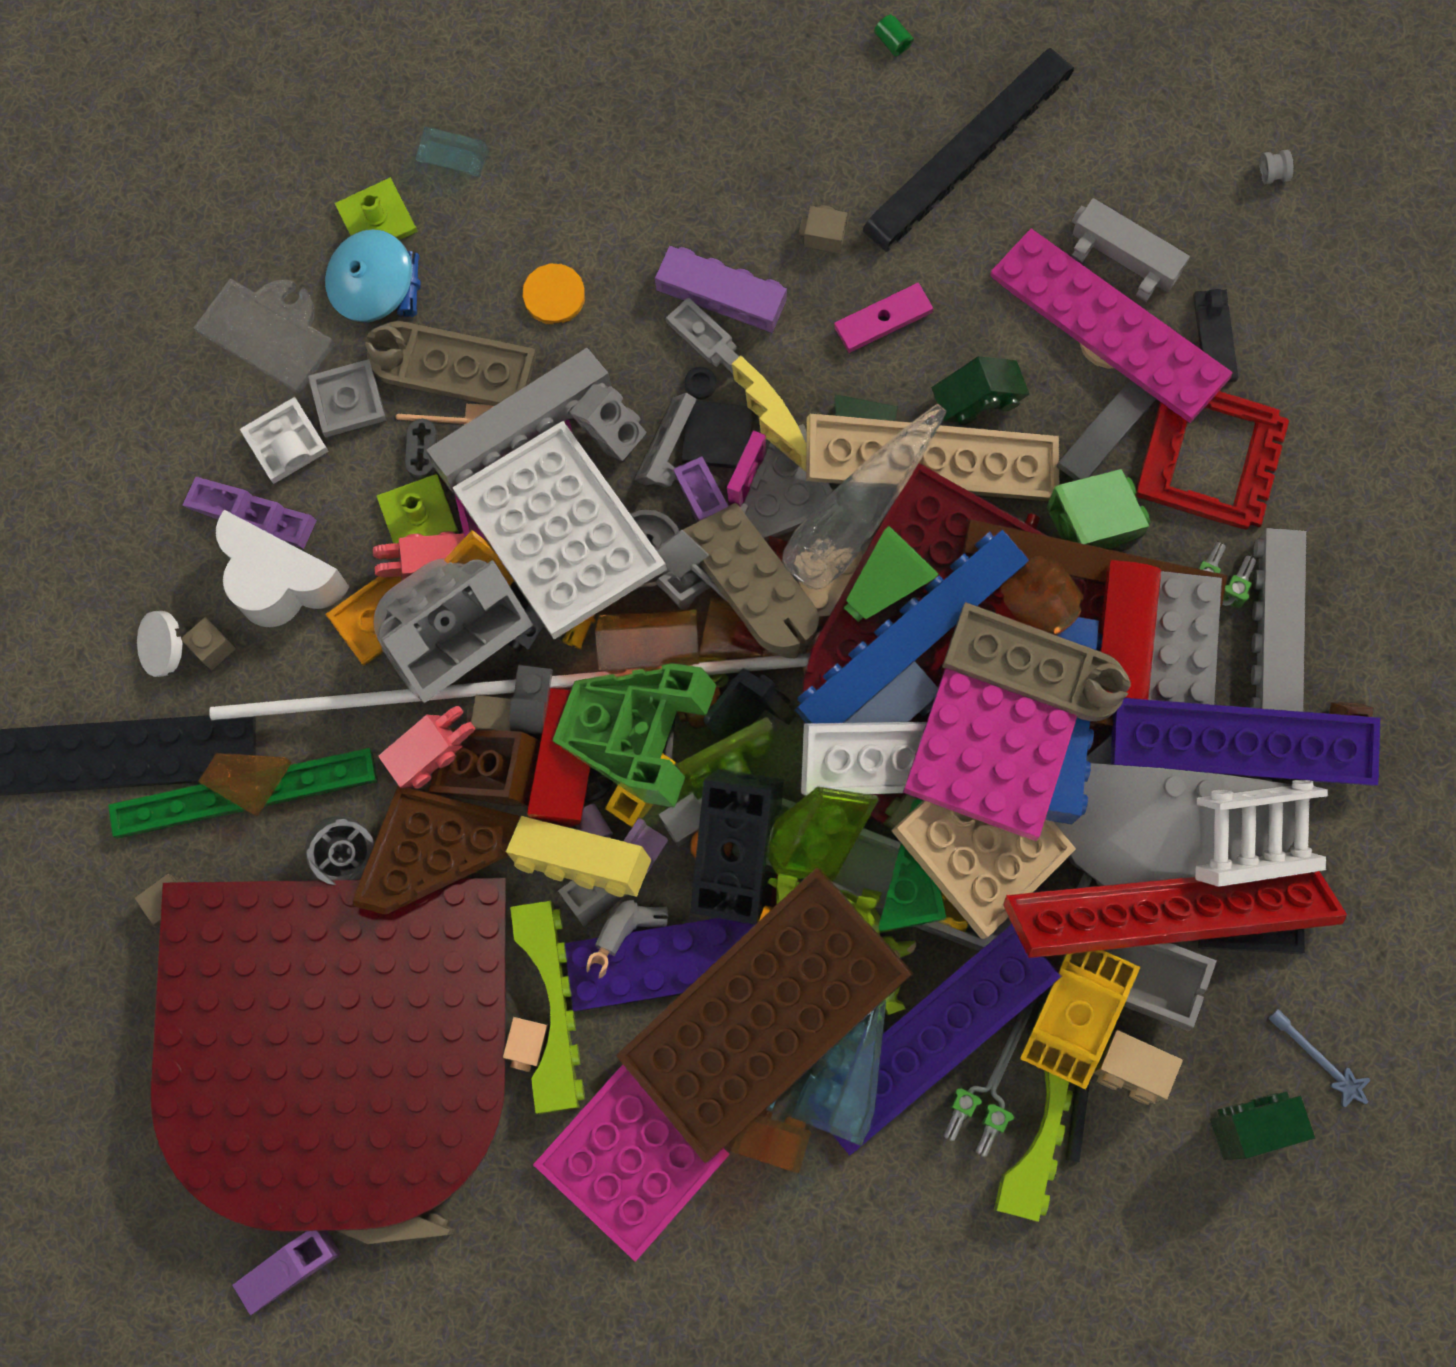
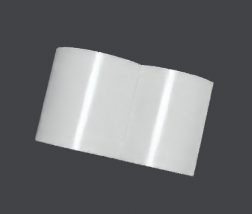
[216,510,349,627]

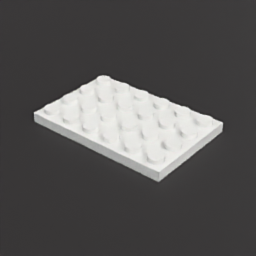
[452,421,667,639]

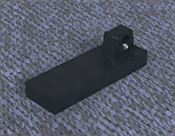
[1193,289,1239,382]

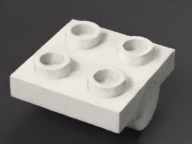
[240,397,329,484]

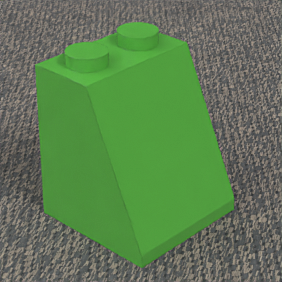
[1046,469,1150,550]

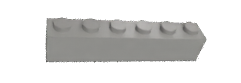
[426,348,612,492]
[1250,528,1306,712]

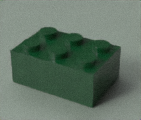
[1210,1091,1316,1160]

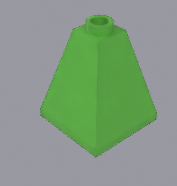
[844,526,938,622]

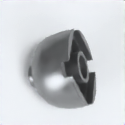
[305,815,374,885]

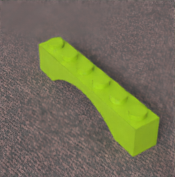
[510,901,585,1115]
[994,1003,1073,1222]

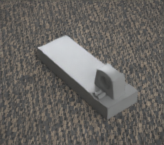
[634,393,697,488]

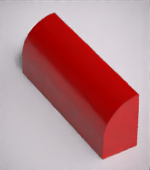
[1100,560,1161,700]
[527,688,591,827]

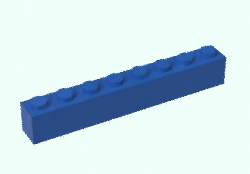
[794,530,1029,724]

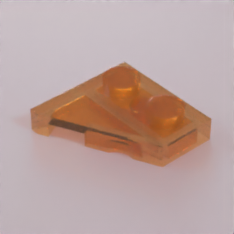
[198,753,292,817]

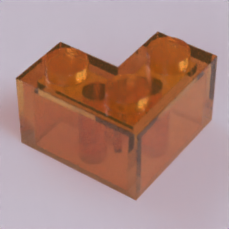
[731,1110,811,1174]

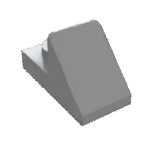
[656,563,711,612]

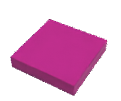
[727,430,766,508]

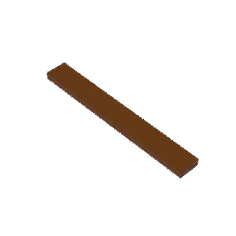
[962,520,1227,608]

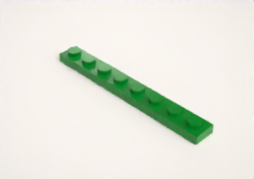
[108,748,378,839]

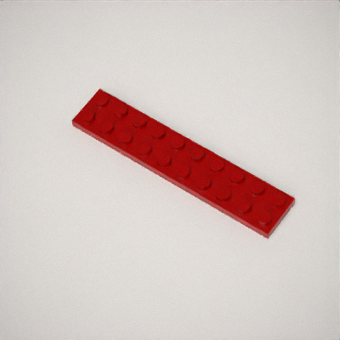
[1003,871,1347,958]

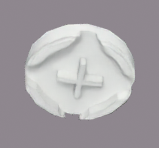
[137,611,182,677]

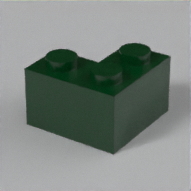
[931,356,1030,425]

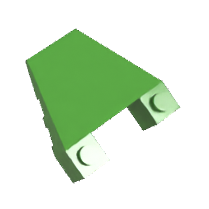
[553,663,717,808]

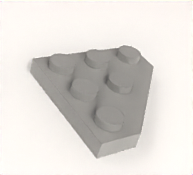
[741,424,839,541]

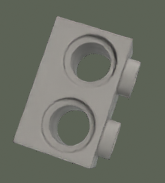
[569,384,647,461]

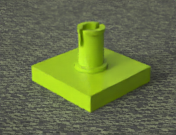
[335,177,418,240]
[377,474,459,543]

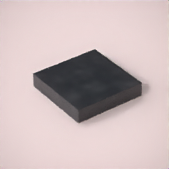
[682,400,753,469]

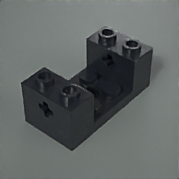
[690,769,784,925]

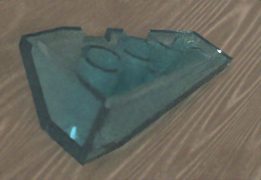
[791,1000,886,1146]

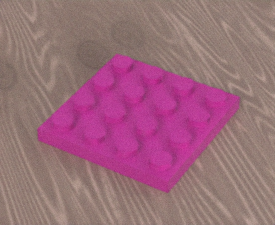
[903,668,1077,841]
[533,1065,730,1262]

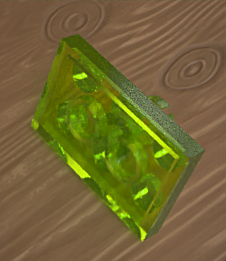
[677,717,774,788]

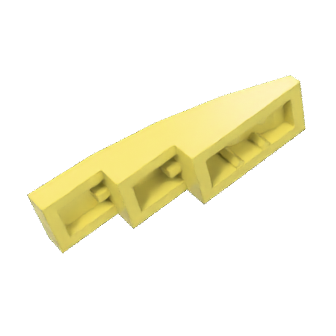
[732,355,806,472]

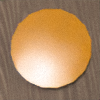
[522,263,585,325]

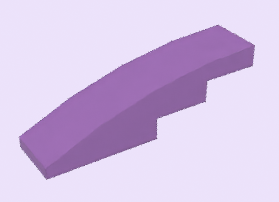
[673,456,728,522]
[183,477,317,549]

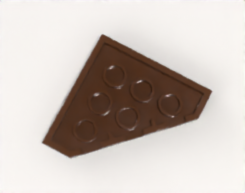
[352,786,521,915]

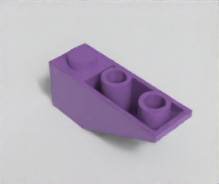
[233,1231,341,1316]

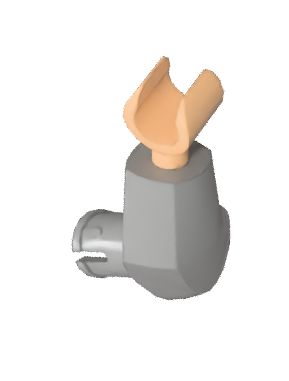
[586,900,668,978]

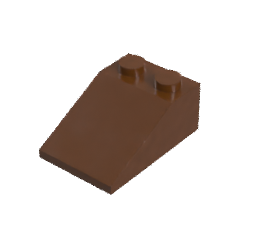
[429,728,541,807]

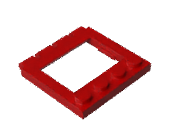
[1135,391,1289,530]

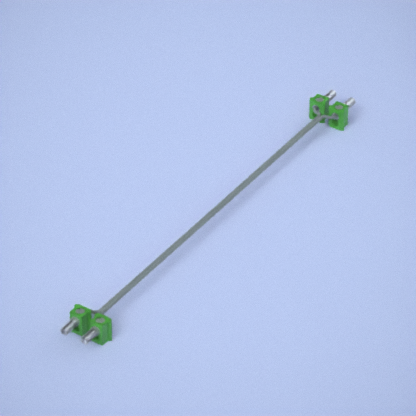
[943,542,1256,1157]

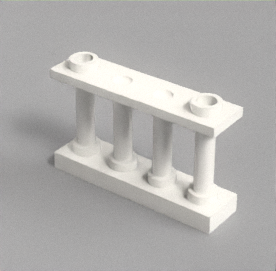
[1195,780,1328,887]

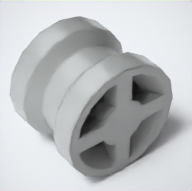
[1259,150,1294,184]

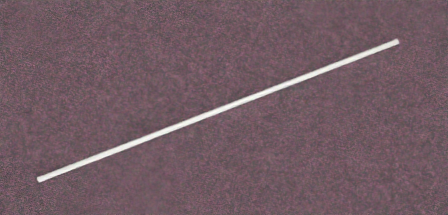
[210,653,810,720]

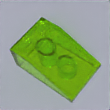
[767,786,879,881]

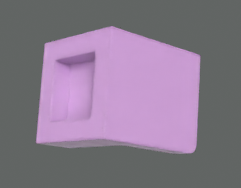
[623,817,668,873]

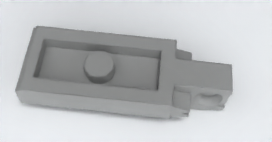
[665,298,739,374]

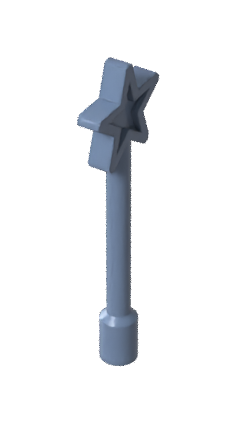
[1268,1009,1370,1107]

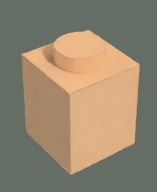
[503,1017,550,1072]

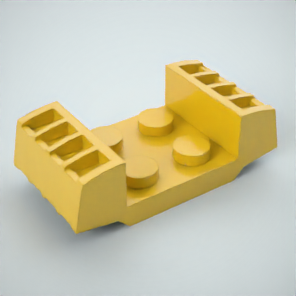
[1020,950,1140,1090]

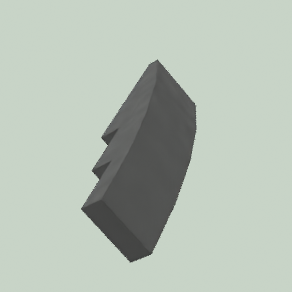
[1057,381,1157,481]

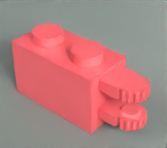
[372,531,465,581]
[378,706,475,789]

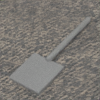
[656,529,729,603]

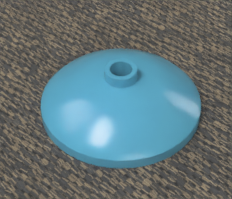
[325,230,412,322]

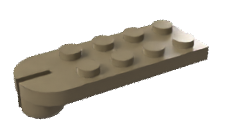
[365,321,537,406]
[683,503,819,659]
[942,602,1131,721]

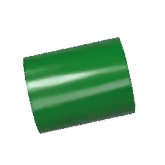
[874,14,914,57]

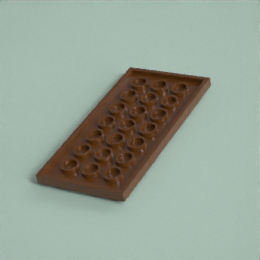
[616,868,913,1164]

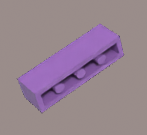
[655,246,787,333]

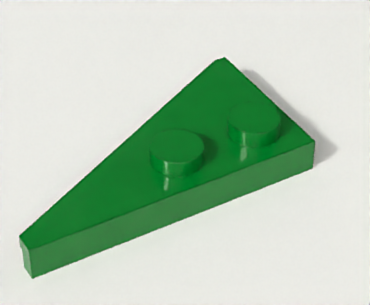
[878,799,946,933]

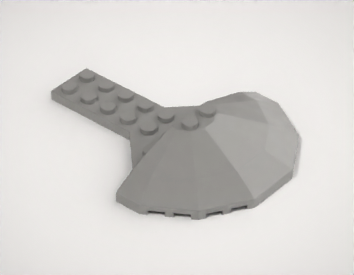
[1053,571,1295,886]

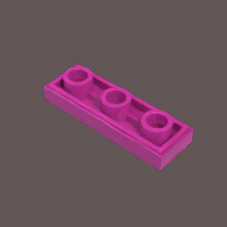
[834,282,933,353]

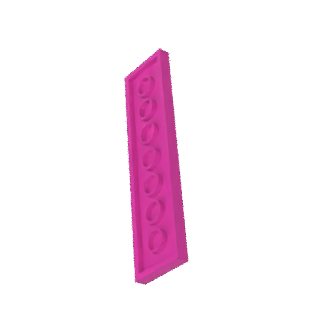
[990,228,1233,423]

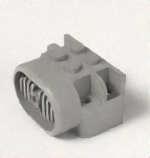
[374,558,533,703]

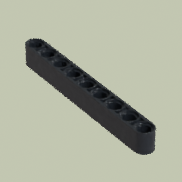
[863,48,1074,252]

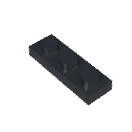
[1198,929,1305,954]

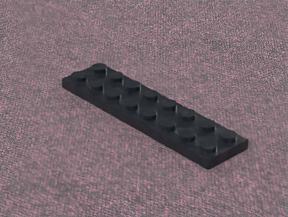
[0,715,256,796]

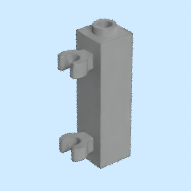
[1071,198,1190,302]

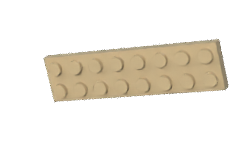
[806,413,1059,501]

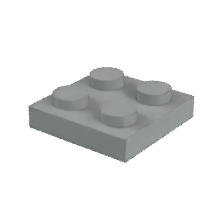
[308,359,387,437]

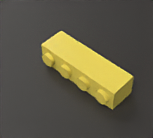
[506,816,651,897]

